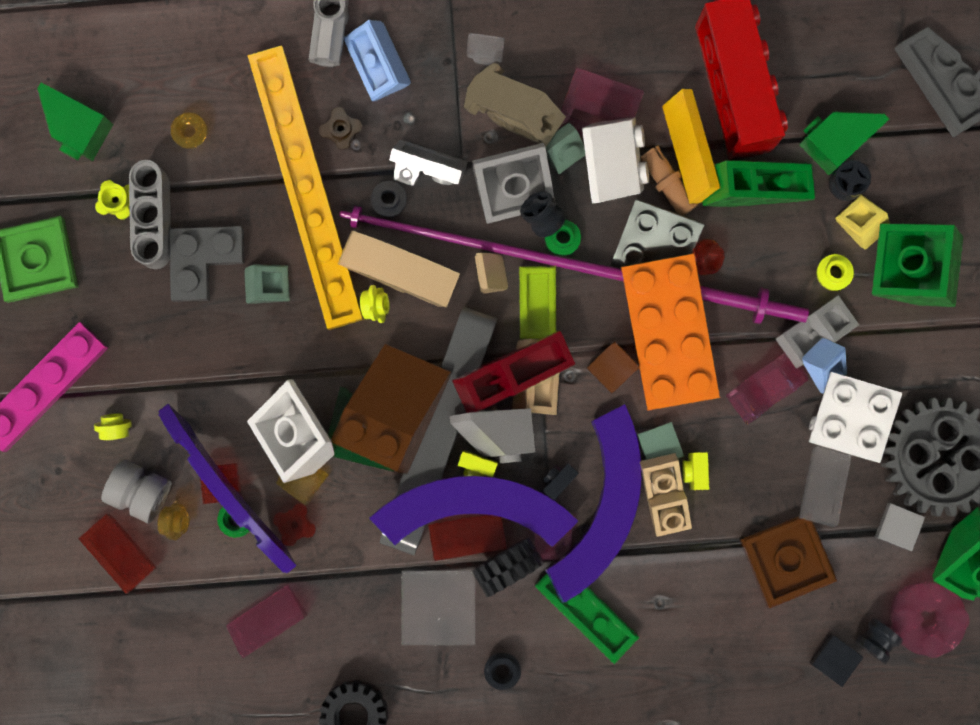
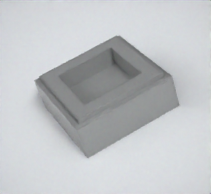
[875,503,925,551]

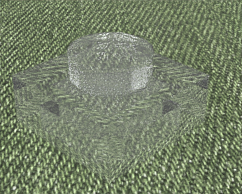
[467,33,505,65]

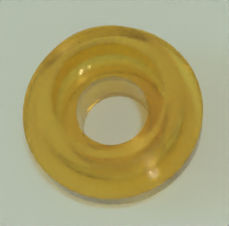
[171,113,207,149]
[158,503,190,541]

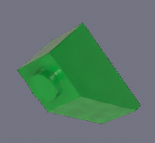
[37,82,113,161]
[799,112,889,175]

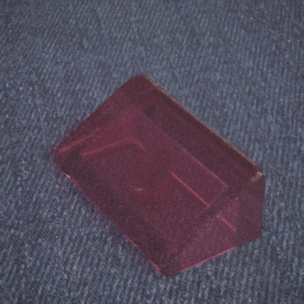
[226,585,308,659]

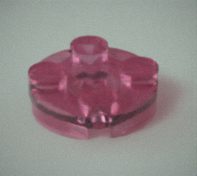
[890,582,970,658]

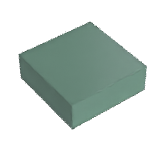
[637,422,684,460]

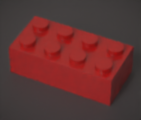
[695,0,788,161]

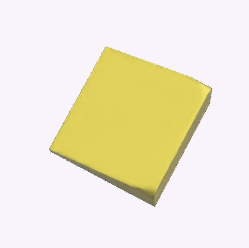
[836,194,890,250]

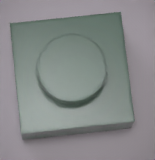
[545,123,586,174]

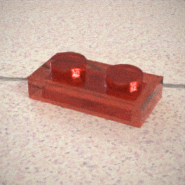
[78,514,157,594]

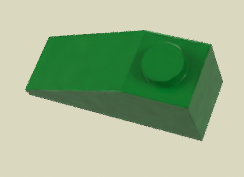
[702,160,815,207]

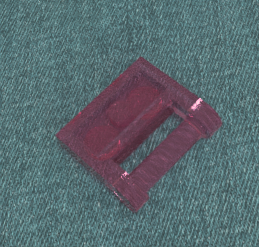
[557,68,644,136]

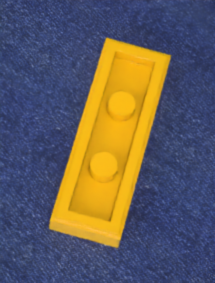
[662,89,720,204]

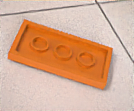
[621,253,720,411]

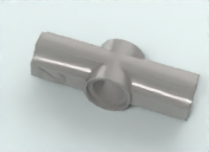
[309,0,349,67]

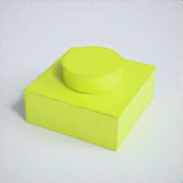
[458,450,498,477]
[682,452,709,490]

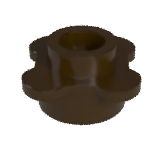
[319,107,362,150]

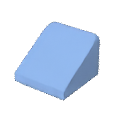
[802,338,847,394]

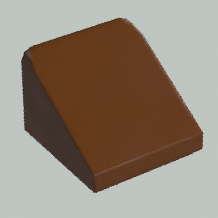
[587,341,640,394]

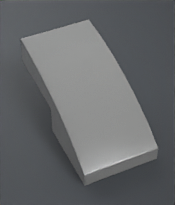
[776,295,859,368]

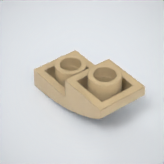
[640,453,692,537]

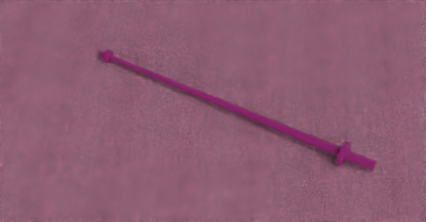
[339,206,809,324]

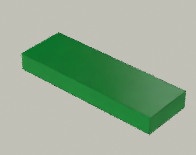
[534,559,640,664]

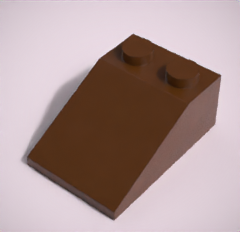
[331,344,452,474]

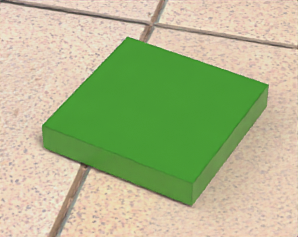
[0,216,78,303]

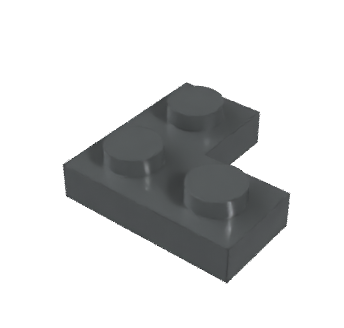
[169,226,245,302]

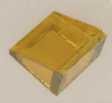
[276,468,329,505]

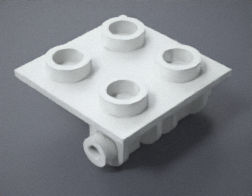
[809,372,902,463]

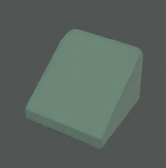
[245,264,290,304]

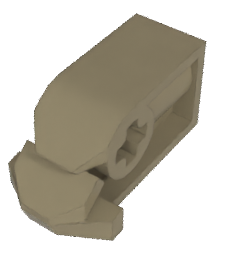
[464,63,566,147]

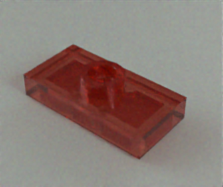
[428,514,507,561]

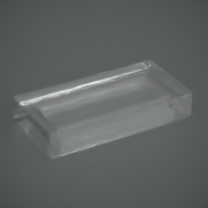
[799,446,851,527]

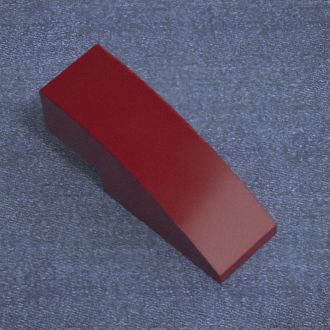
[452,331,575,413]

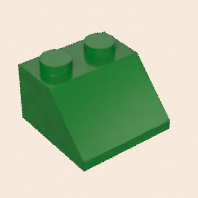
[872,224,963,307]

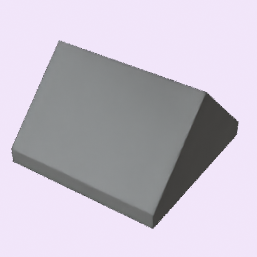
[472,143,556,224]

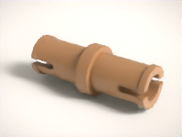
[640,145,699,216]

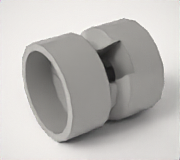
[101,459,172,524]

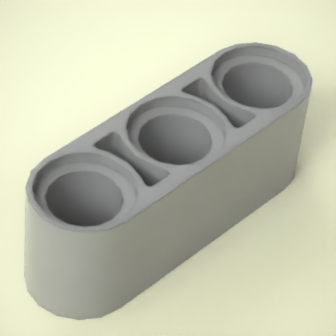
[129,160,171,270]

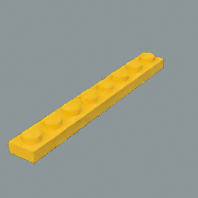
[248,45,363,330]

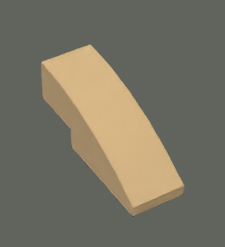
[338,231,460,307]

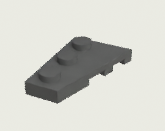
[894,27,980,138]

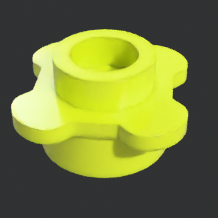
[95,180,130,220]
[360,285,390,323]

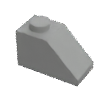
[450,408,535,463]

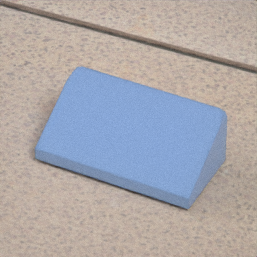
[344,20,411,101]

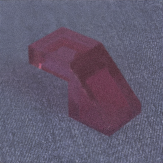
[725,352,809,425]

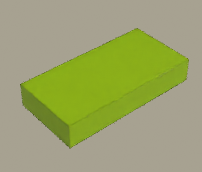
[519,266,556,340]

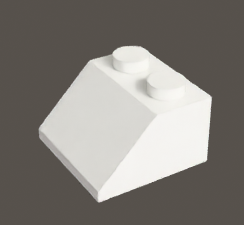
[582,117,649,203]
[247,379,335,483]

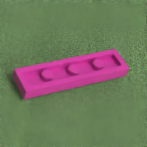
[0,322,108,452]

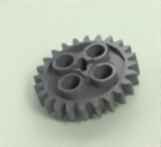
[881,398,980,517]

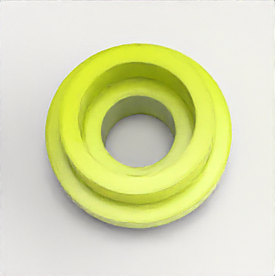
[816,254,854,291]
[94,413,132,440]

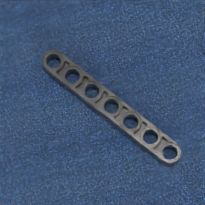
[380,306,498,556]

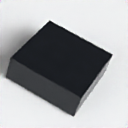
[809,634,864,687]

